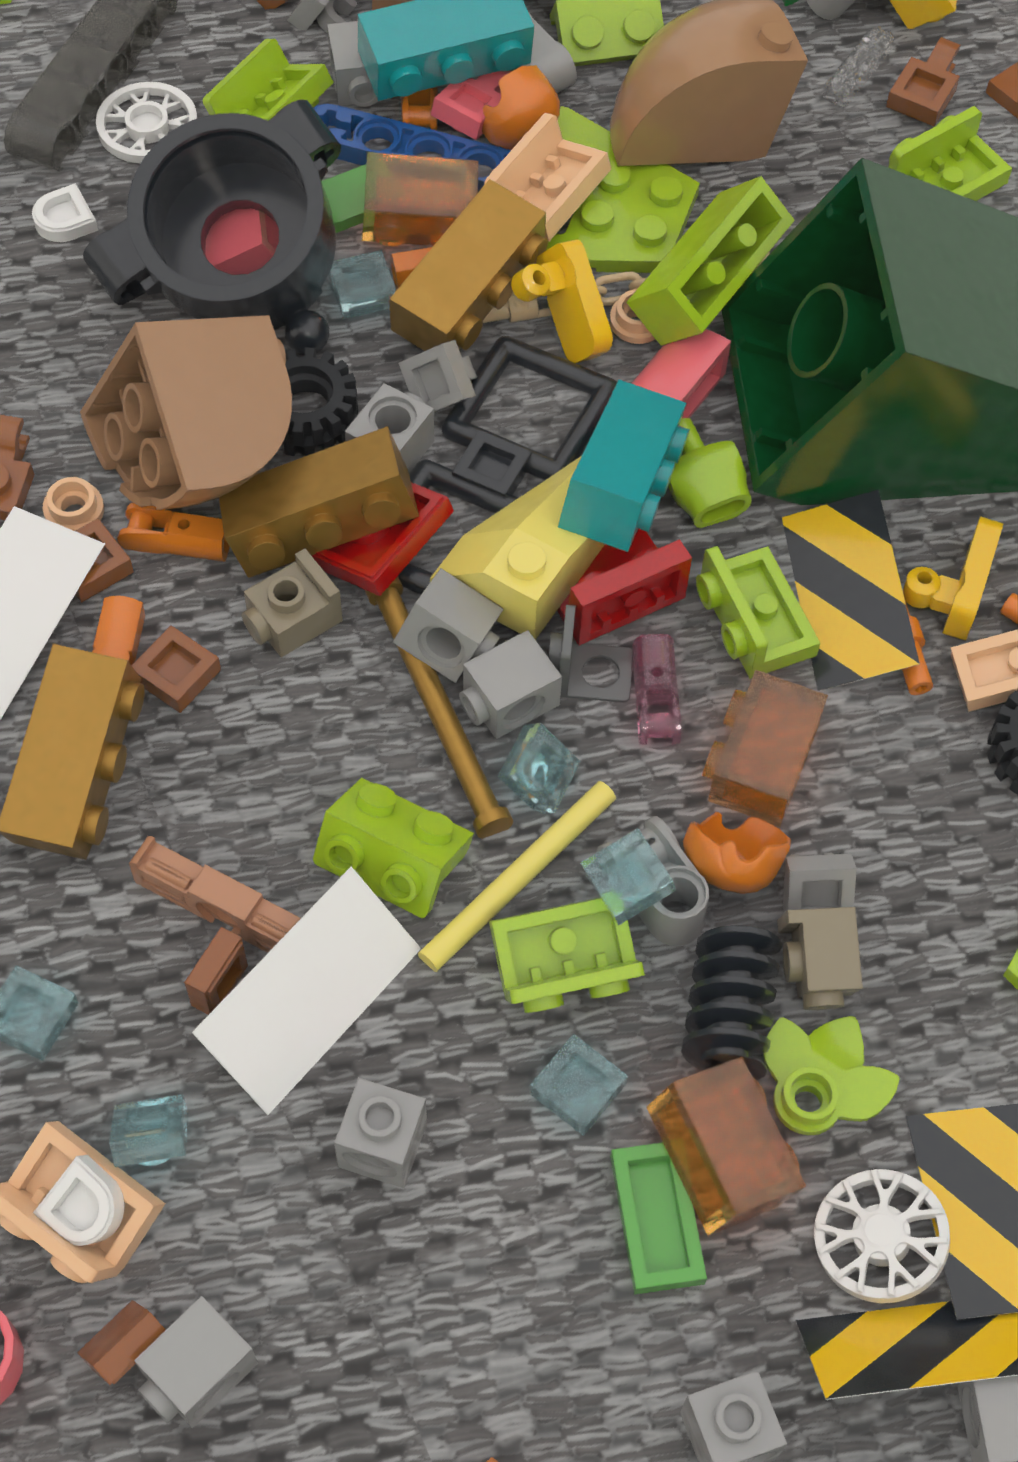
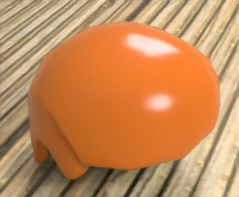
[482,65,560,150]
[683,812,791,894]

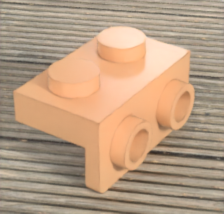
[484,113,611,242]
[0,1121,166,1283]

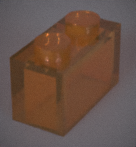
[362,152,478,246]
[702,670,828,827]
[646,1057,806,1236]

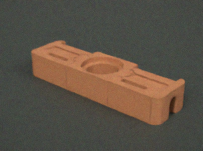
[129,836,301,953]

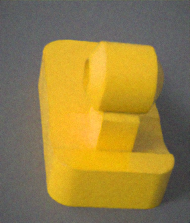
[511,239,613,363]
[903,516,1004,641]

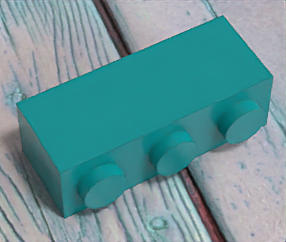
[357,0,535,101]
[558,380,690,552]

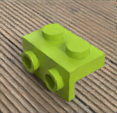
[550,0,664,66]
[203,39,334,120]
[888,106,1012,201]
[696,546,820,679]
[313,777,474,918]
[489,894,645,1013]

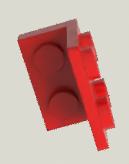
[557,529,692,646]

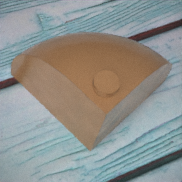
[610,0,808,166]
[80,315,292,510]

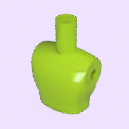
[668,418,752,528]

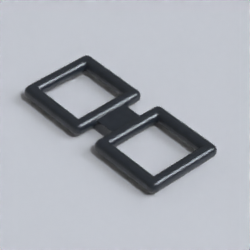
[398,336,617,594]

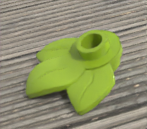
[763,1016,900,1135]

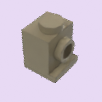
[241,549,343,657]
[777,907,863,1010]

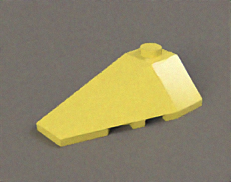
[430,456,605,640]

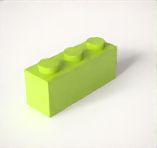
[626,176,795,346]

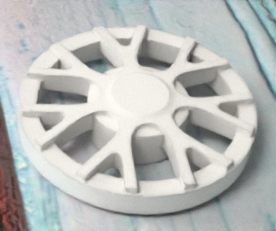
[96,82,197,164]
[814,1169,950,1303]

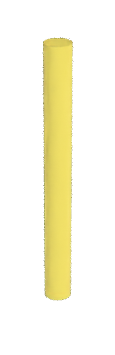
[418,781,616,972]

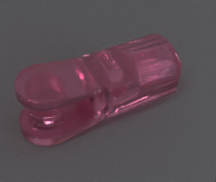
[632,634,681,745]

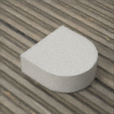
[32,183,98,242]
[33,1155,125,1246]

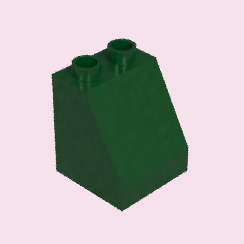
[722,158,1018,505]

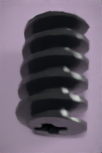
[681,925,782,1081]

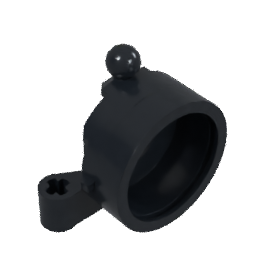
[83,100,341,354]

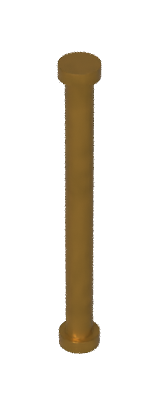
[365,576,513,839]

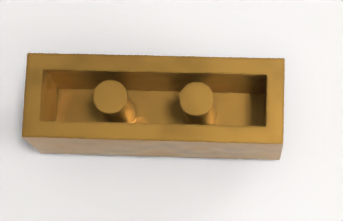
[389,179,548,351]
[219,426,419,578]
[0,644,145,860]

